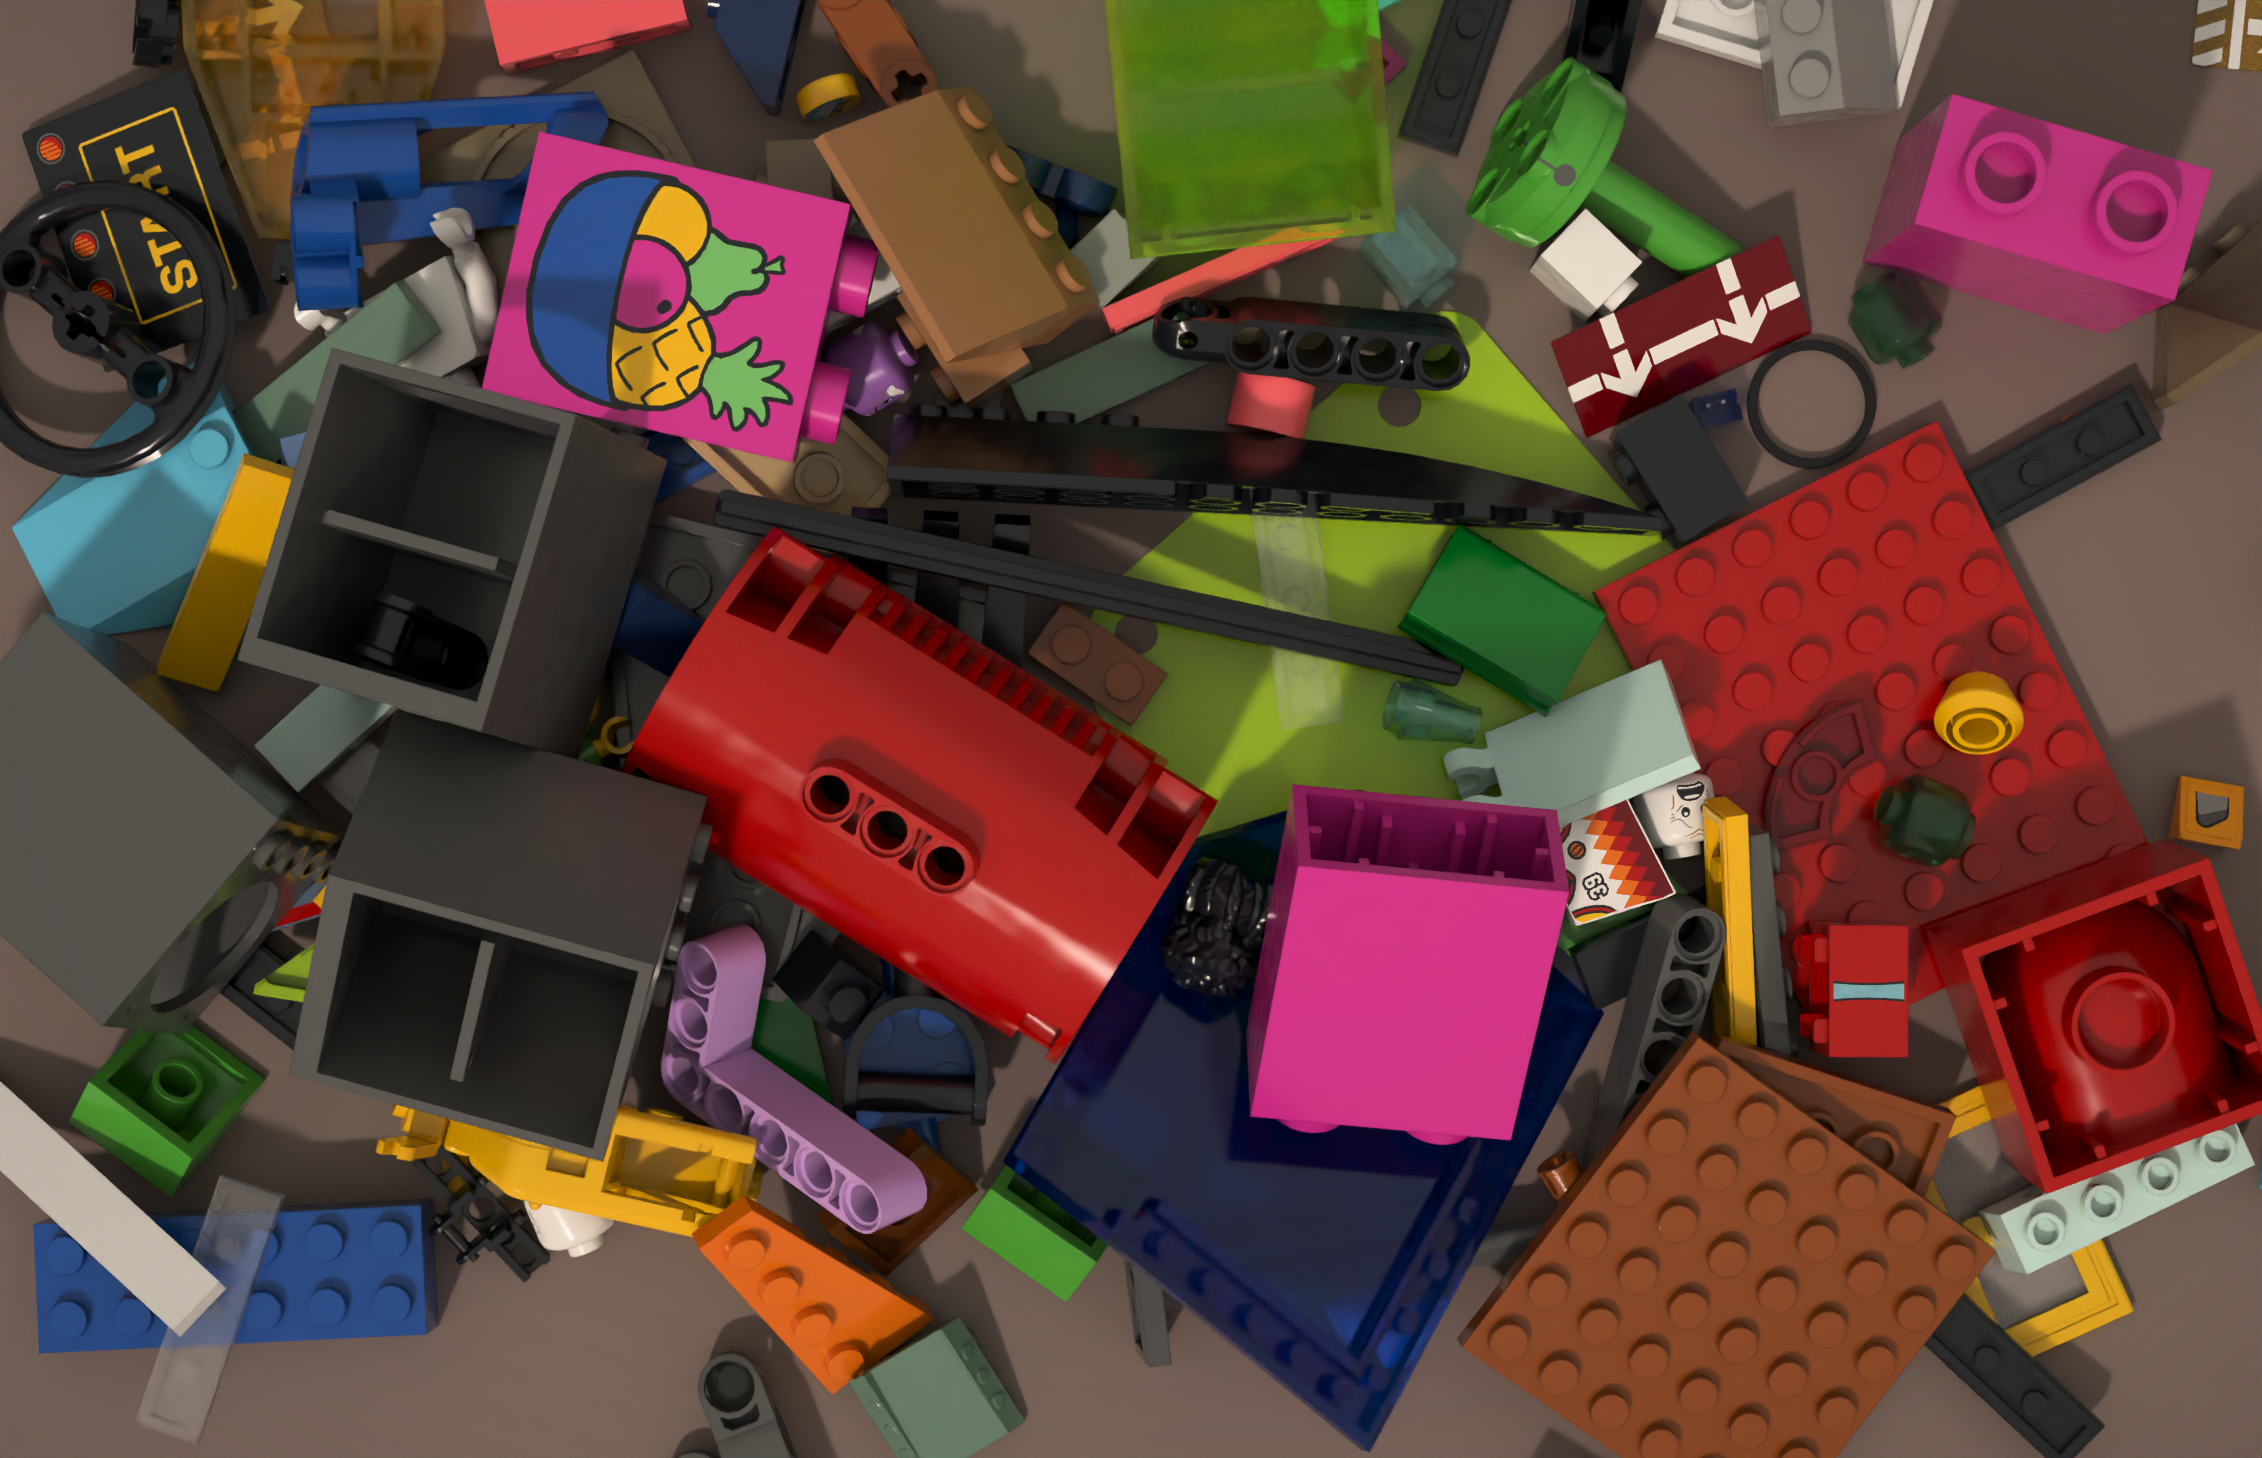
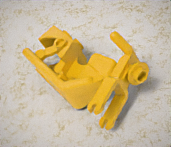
[375,1101,763,1237]

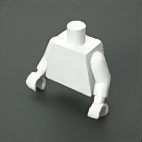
[294,208,500,388]

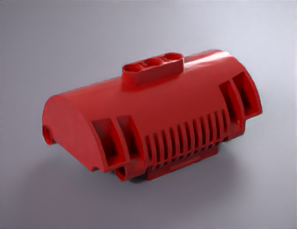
[621,526,1219,1064]

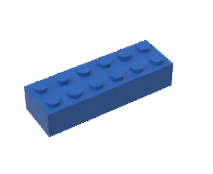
[33,1198,439,1354]

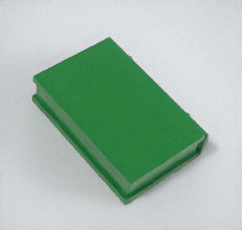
[1397,524,1608,717]

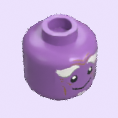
[824,321,919,416]

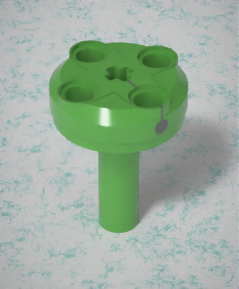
[1466,57,1743,278]

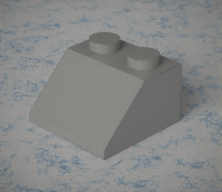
[1754,0,1898,127]

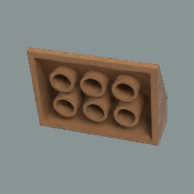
[814,86,1101,363]

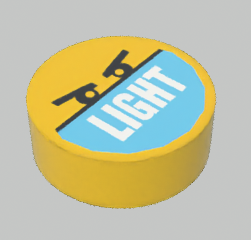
[795,73,863,122]

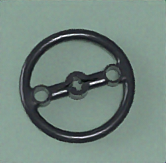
[0,180,236,478]

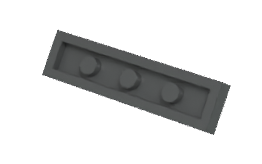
[1748,823,1799,1059]

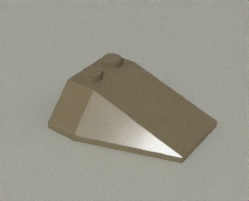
[2152,220,2262,410]

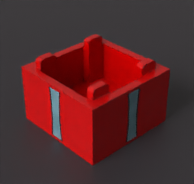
[1798,921,1909,1057]

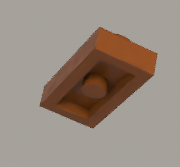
[1027,602,1168,727]

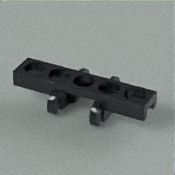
[413,1143,551,1283]

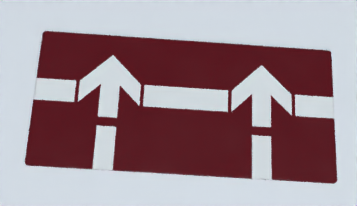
[1551,236,1812,437]

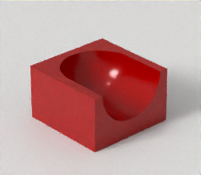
[1924,838,2262,1194]

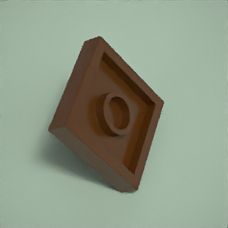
[815,1127,979,1277]

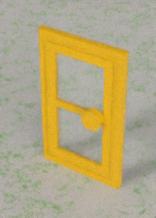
[1925,1085,2134,1356]

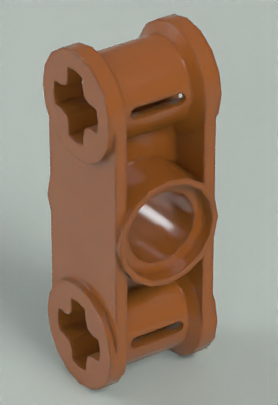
[816,0,939,109]

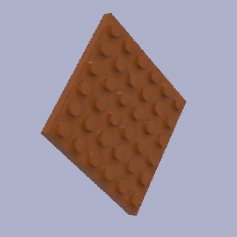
[1457,1031,1996,1458]

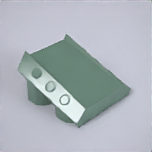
[849,1316,1025,1458]

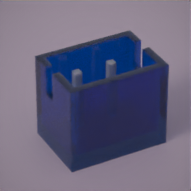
[1688,388,1744,431]

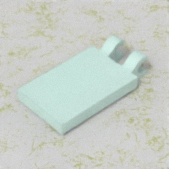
[1443,659,1701,827]

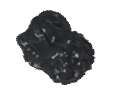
[1160,854,1275,998]

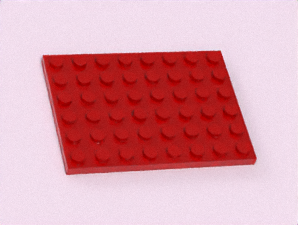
[1592,421,2149,1013]

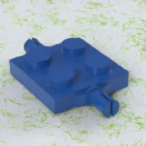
[842,957,973,1153]

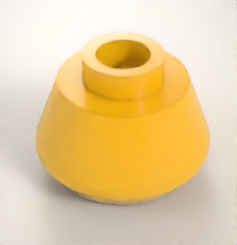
[1934,671,2024,755]

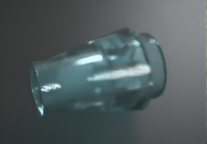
[1383,678,1482,745]

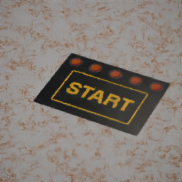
[22,68,269,372]

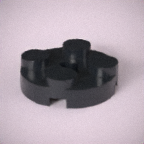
[132,0,180,69]

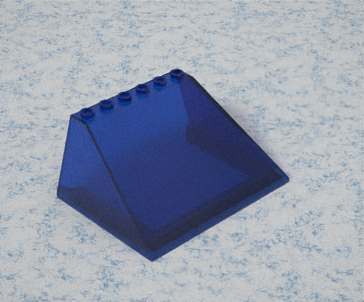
[1003,790,1604,1452]

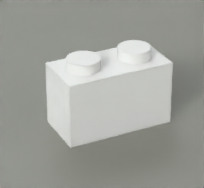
[1529,209,1642,323]

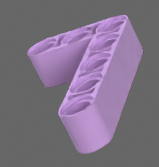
[661,923,927,1234]

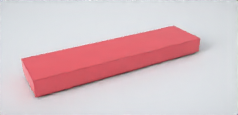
[1102,206,1346,336]

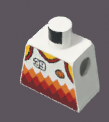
[1560,799,1676,926]

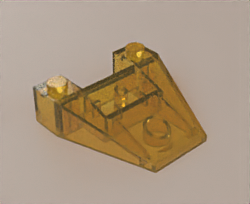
[181,0,449,239]

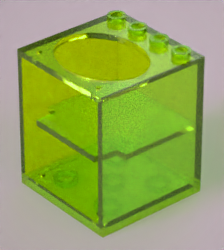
[1101,0,1397,259]

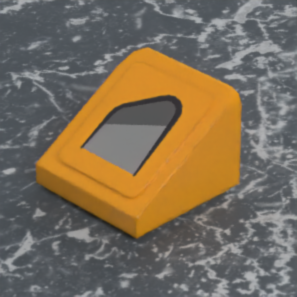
[2168,776,2244,850]

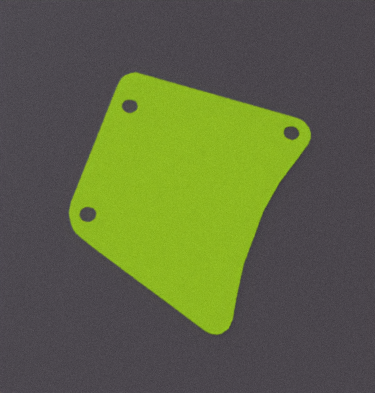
[1090,311,1675,1082]

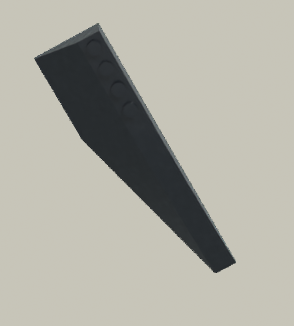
[887,404,1663,536]

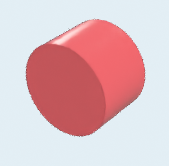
[1226,371,1316,439]

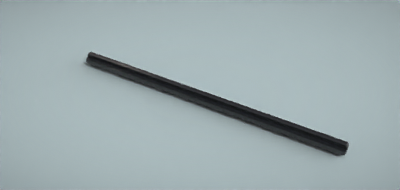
[714,489,1464,687]

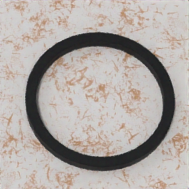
[1747,340,1876,468]

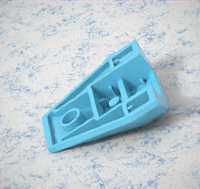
[12,363,254,636]

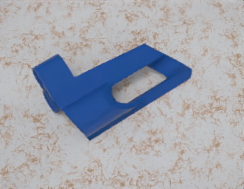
[290,91,609,311]

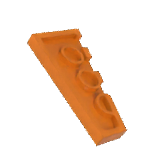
[691,1195,935,1395]

